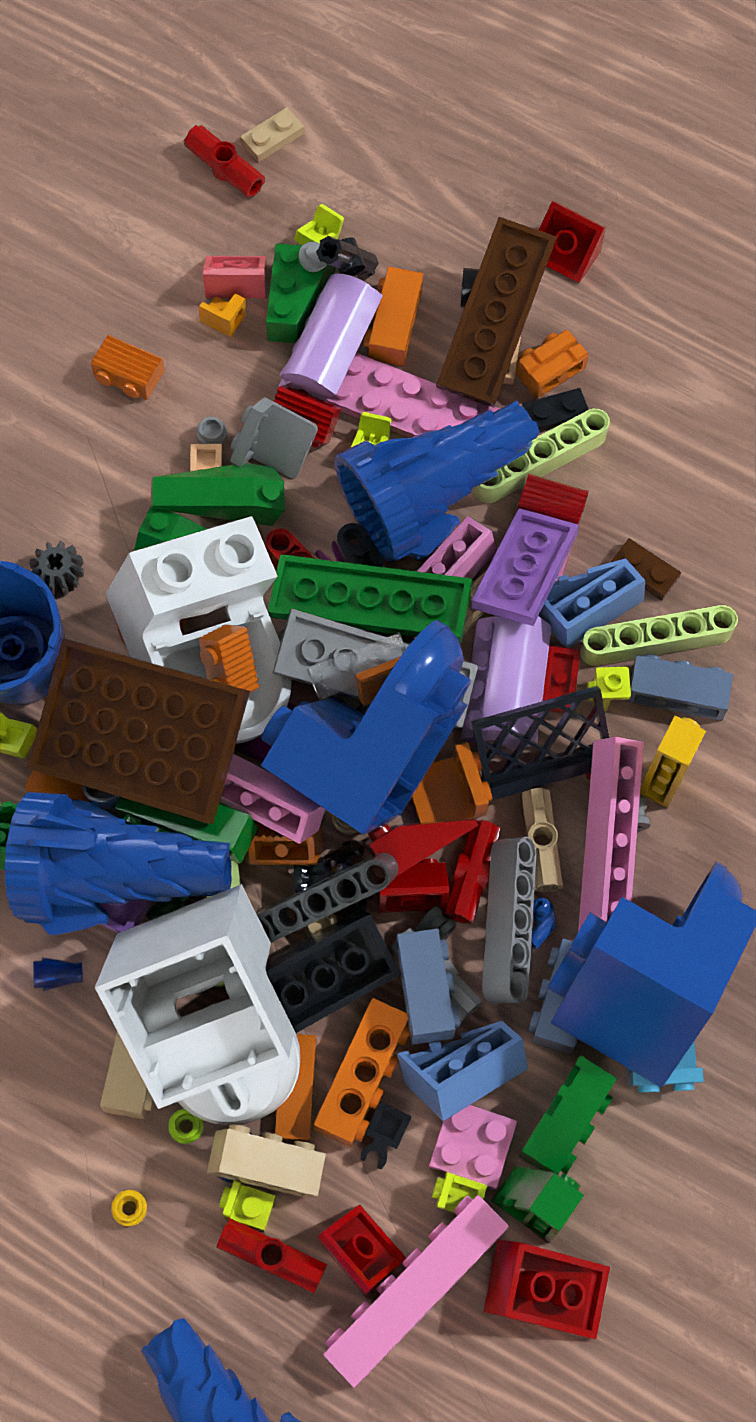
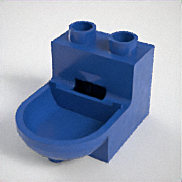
[261,620,471,835]
[547,861,756,1088]

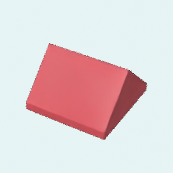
[203,256,266,298]

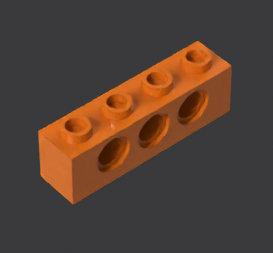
[313,998,410,1148]

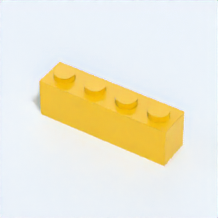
[640,715,706,808]

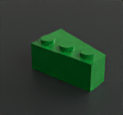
[266,243,336,344]

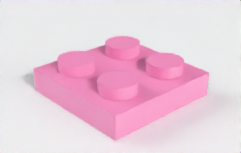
[429,1105,517,1190]

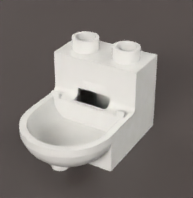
[106,516,292,744]
[95,884,301,1125]

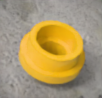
[111,1190,147,1227]

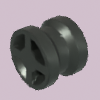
[415,906,457,940]

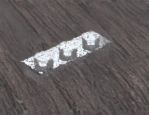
[307,633,406,700]

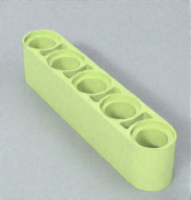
[474,408,610,503]
[580,605,738,666]

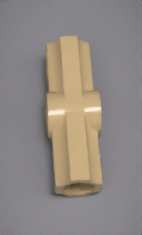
[521,788,563,893]

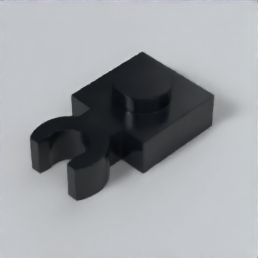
[360,1101,412,1169]

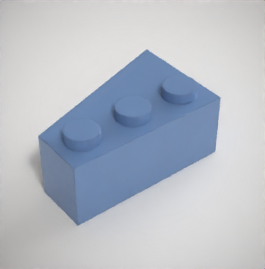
[538,558,645,648]
[398,1021,528,1121]

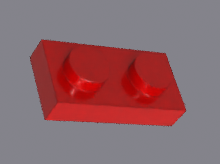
[542,646,581,713]

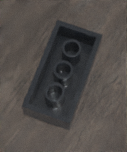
[265,909,401,1033]

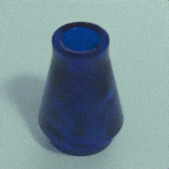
[33,957,83,991]

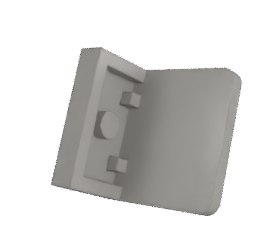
[230,397,318,479]

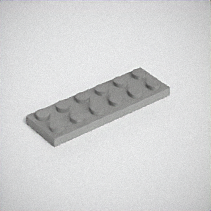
[272,609,478,729]

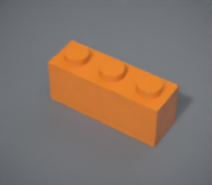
[364,266,424,366]

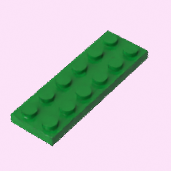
[267,554,472,643]

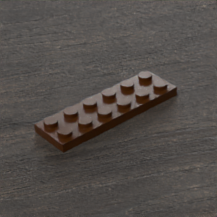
[436,217,557,408]

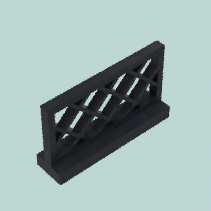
[471,686,609,800]

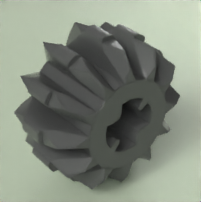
[29,540,84,595]

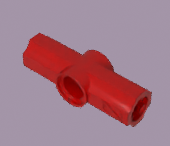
[184,125,265,198]
[445,820,501,924]
[216,1218,327,1294]

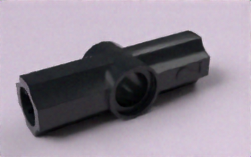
[316,236,379,279]

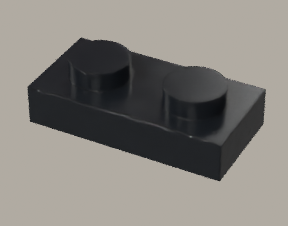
[522,388,589,433]

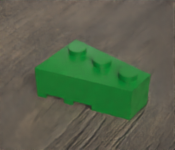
[519,1055,617,1175]
[491,1166,584,1243]

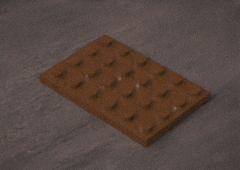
[27,638,250,824]

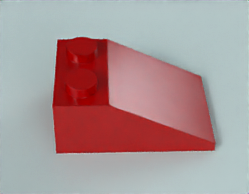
[364,818,479,877]
[483,1239,610,1340]

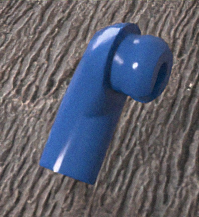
[531,897,557,950]

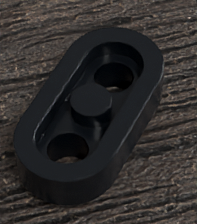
[337,523,383,567]

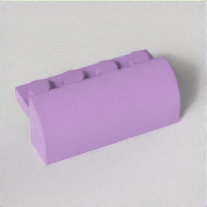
[277,274,383,400]
[461,615,552,749]

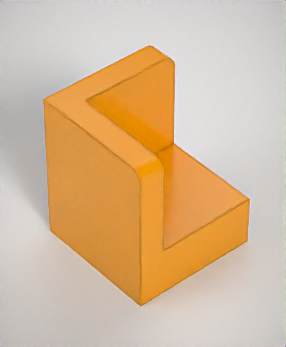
[198,294,247,337]

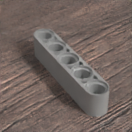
[482,837,536,1004]

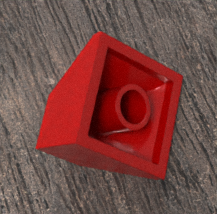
[379,858,449,913]

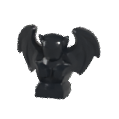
[294,840,367,918]

